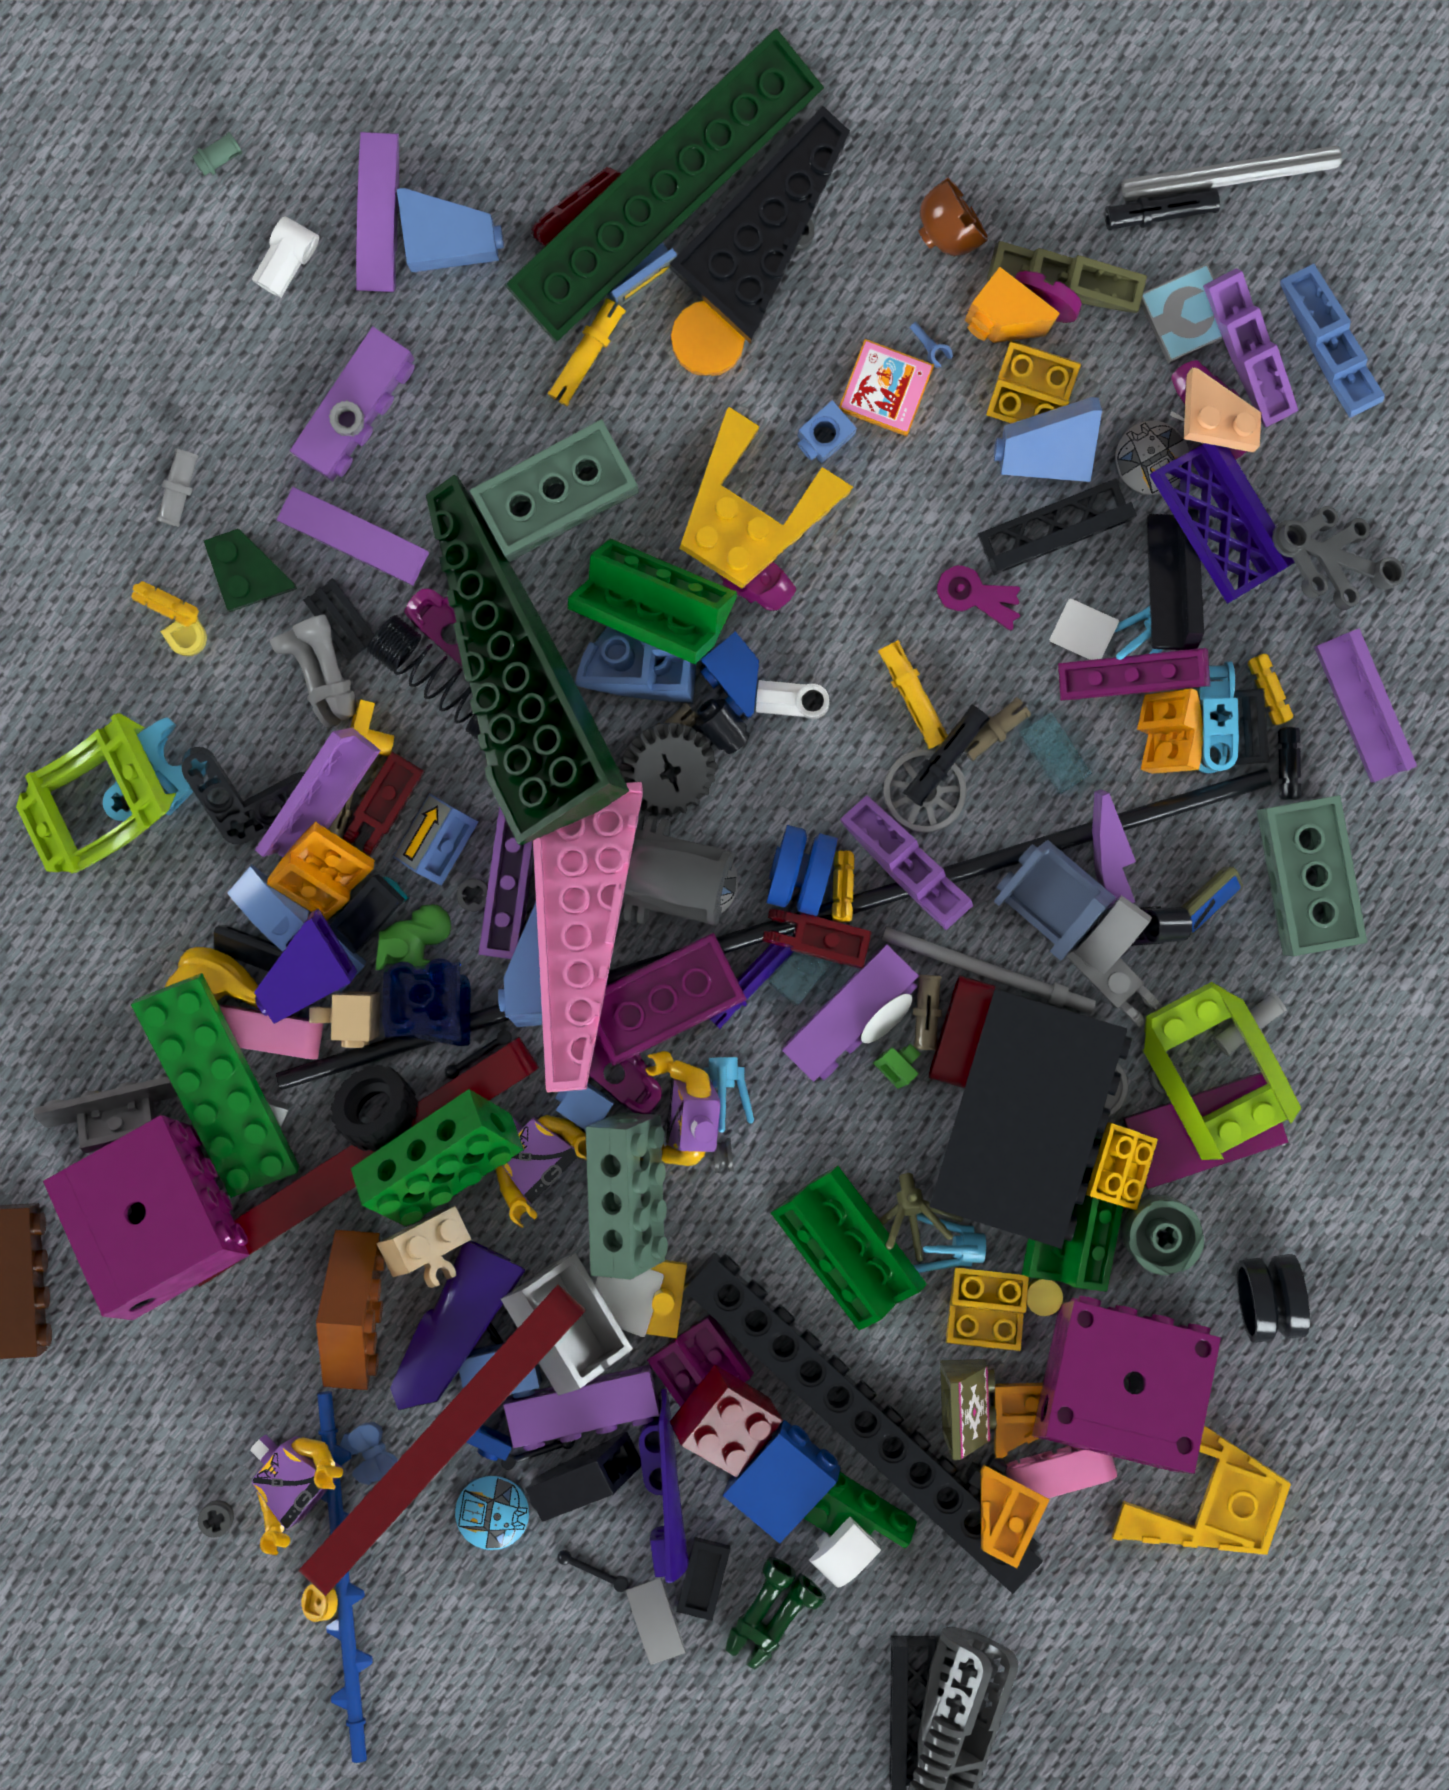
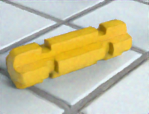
[131,581,199,627]
[1247,653,1293,725]
[832,850,855,922]

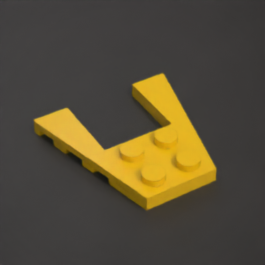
[679,407,853,589]
[1112,1425,1291,1555]

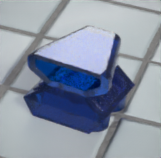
[382,958,471,1046]

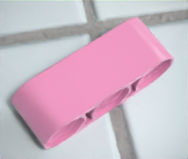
[219,1005,324,1059]
[1005,1446,1117,1498]

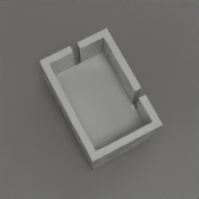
[501,1253,633,1396]

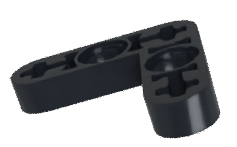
[182,747,305,845]

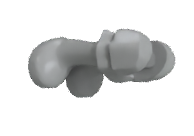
[269,615,357,728]

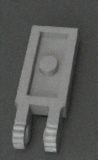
[1066,930,1162,1028]

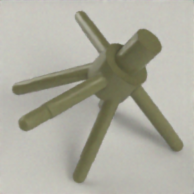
[879,1173,963,1262]

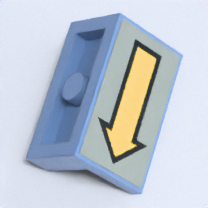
[607,242,677,307]
[393,793,478,886]

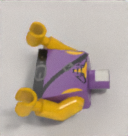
[640,1051,720,1166]
[495,1115,587,1228]
[250,1435,344,1556]

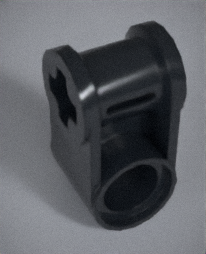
[1131,906,1192,946]

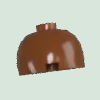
[918,177,988,256]

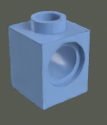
[797,400,857,464]
[555,1083,615,1130]

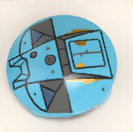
[455,1476,529,1550]

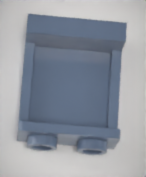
[994,840,1116,961]

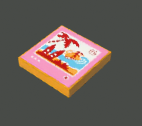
[839,339,934,437]

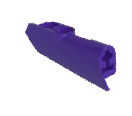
[390,1240,525,1410]
[639,1389,689,1583]

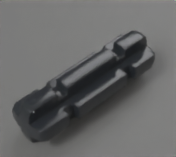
[1278,727,1301,800]

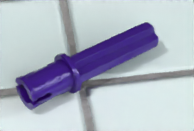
[710,944,793,1029]

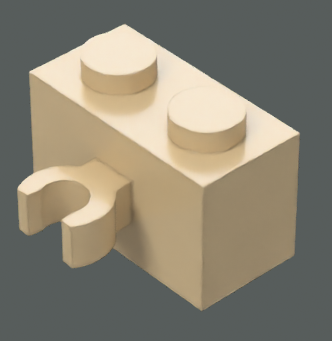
[309,991,380,1048]
[376,1206,471,1288]

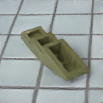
[987,241,1147,313]

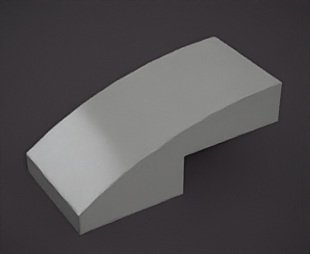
[1074,895,1152,974]
[626,1578,686,1665]

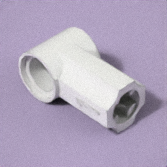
[252,216,319,298]
[756,680,830,719]

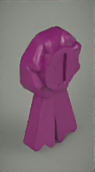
[936,565,1020,631]

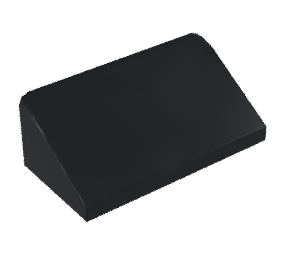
[214,925,283,972]

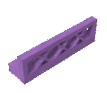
[1314,628,1417,783]
[255,727,381,857]

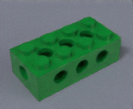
[350,1089,524,1227]

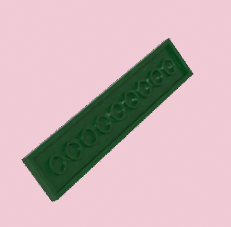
[504,28,824,342]

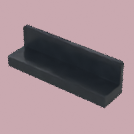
[1147,506,1204,650]

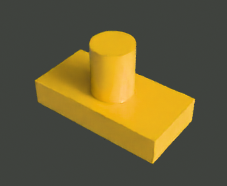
[350,699,394,757]
[646,1260,687,1338]

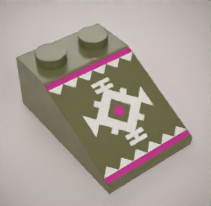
[940,1359,997,1460]

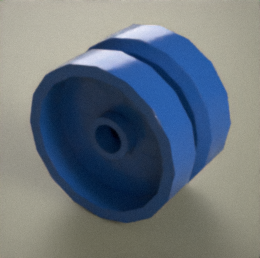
[766,825,838,916]

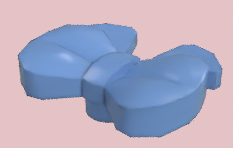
[340,1422,398,1485]

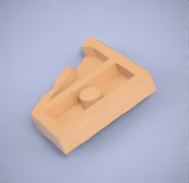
[1184,367,1261,453]

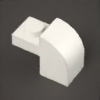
[809,1517,881,1587]

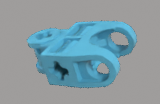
[1192,661,1239,774]
[103,717,207,822]

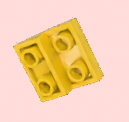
[986,340,1081,423]
[1086,1122,1158,1210]
[946,1267,1029,1351]

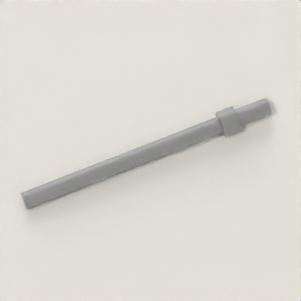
[881,926,1096,1014]

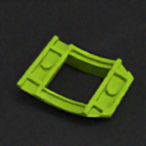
[16,713,176,874]
[1142,982,1302,1160]

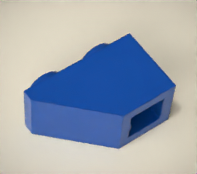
[700,631,759,720]

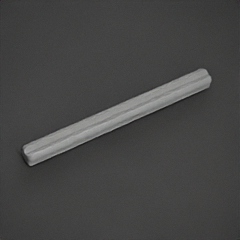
[1121,146,1342,201]

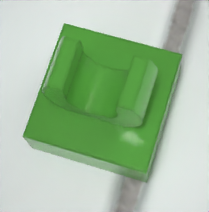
[873,1043,921,1089]

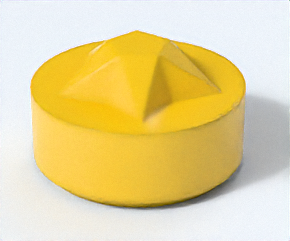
[301,1584,338,1622]

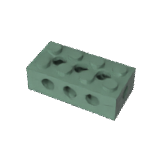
[470,419,639,562]
[1256,795,1367,957]
[586,1112,668,1280]

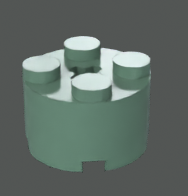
[1122,1195,1204,1275]

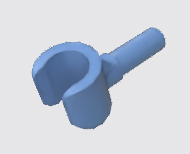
[909,322,953,368]

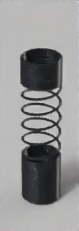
[367,615,480,741]

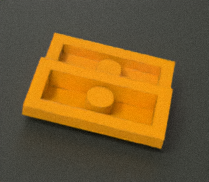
[1137,688,1203,774]
[267,821,375,921]

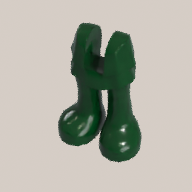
[725,1557,826,1670]

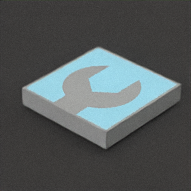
[1141,263,1223,364]

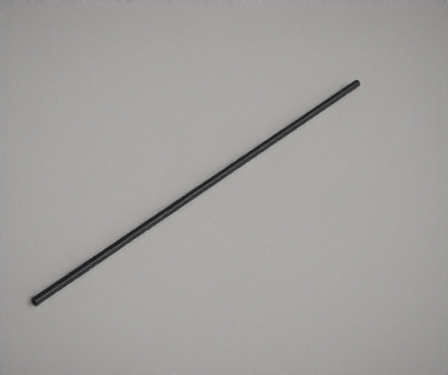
[276,768,1272,1090]

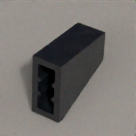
[526,1431,641,1522]

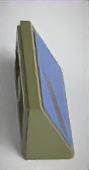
[1181,867,1243,935]

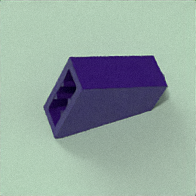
[254,908,358,1024]

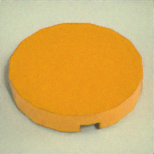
[671,301,745,376]

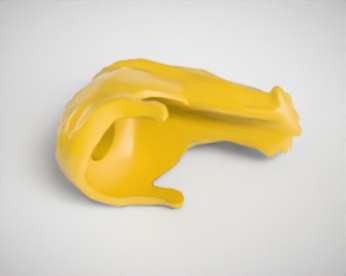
[165,947,259,1009]

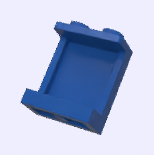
[723,1420,840,1544]

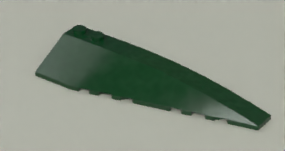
[426,474,629,845]

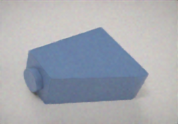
[397,188,504,273]
[994,397,1102,482]

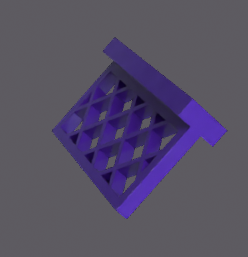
[1150,443,1295,604]

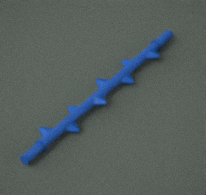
[317,1391,373,1763]

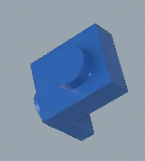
[466,1424,513,1461]

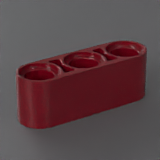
[928,975,995,1088]

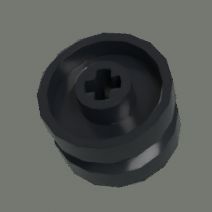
[1237,1254,1310,1343]

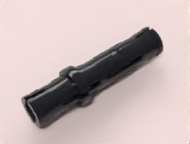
[1105,188,1220,231]
[902,704,990,807]

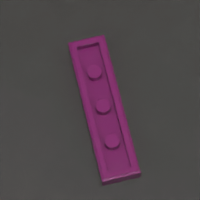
[1058,648,1210,701]

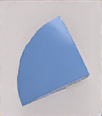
[575,626,696,703]

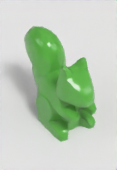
[375,904,451,987]

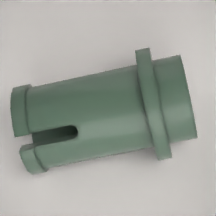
[192,132,242,176]

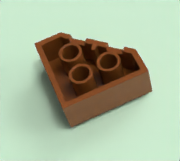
[316,1229,386,1390]

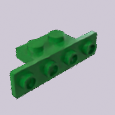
[804,1471,917,1548]

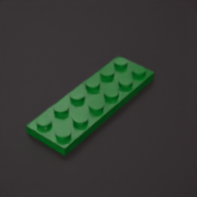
[131,973,300,1198]

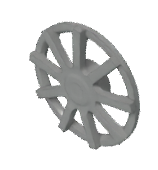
[883,750,967,833]

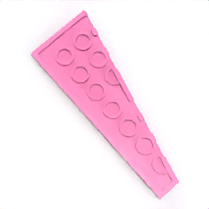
[533,782,643,1092]

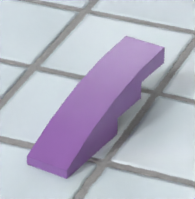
[356,132,399,292]
[1203,268,1299,427]
[277,487,429,586]
[1092,789,1136,942]
[840,795,973,930]

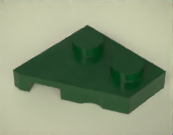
[203,529,297,612]

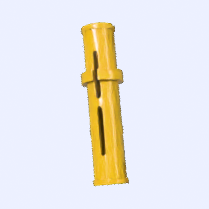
[547,298,626,407]
[878,640,948,749]

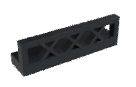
[978,478,1137,575]
[889,1636,936,1790]

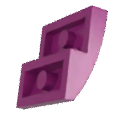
[647,1314,754,1407]

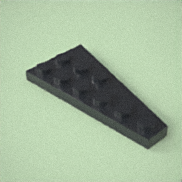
[670,106,850,344]

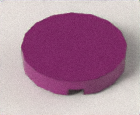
[1015,271,1082,323]

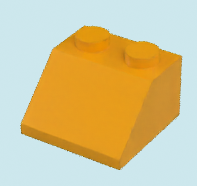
[965,267,1060,343]

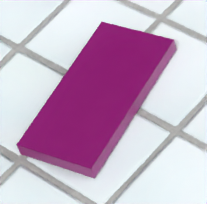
[597,933,747,1066]
[1123,1072,1289,1189]

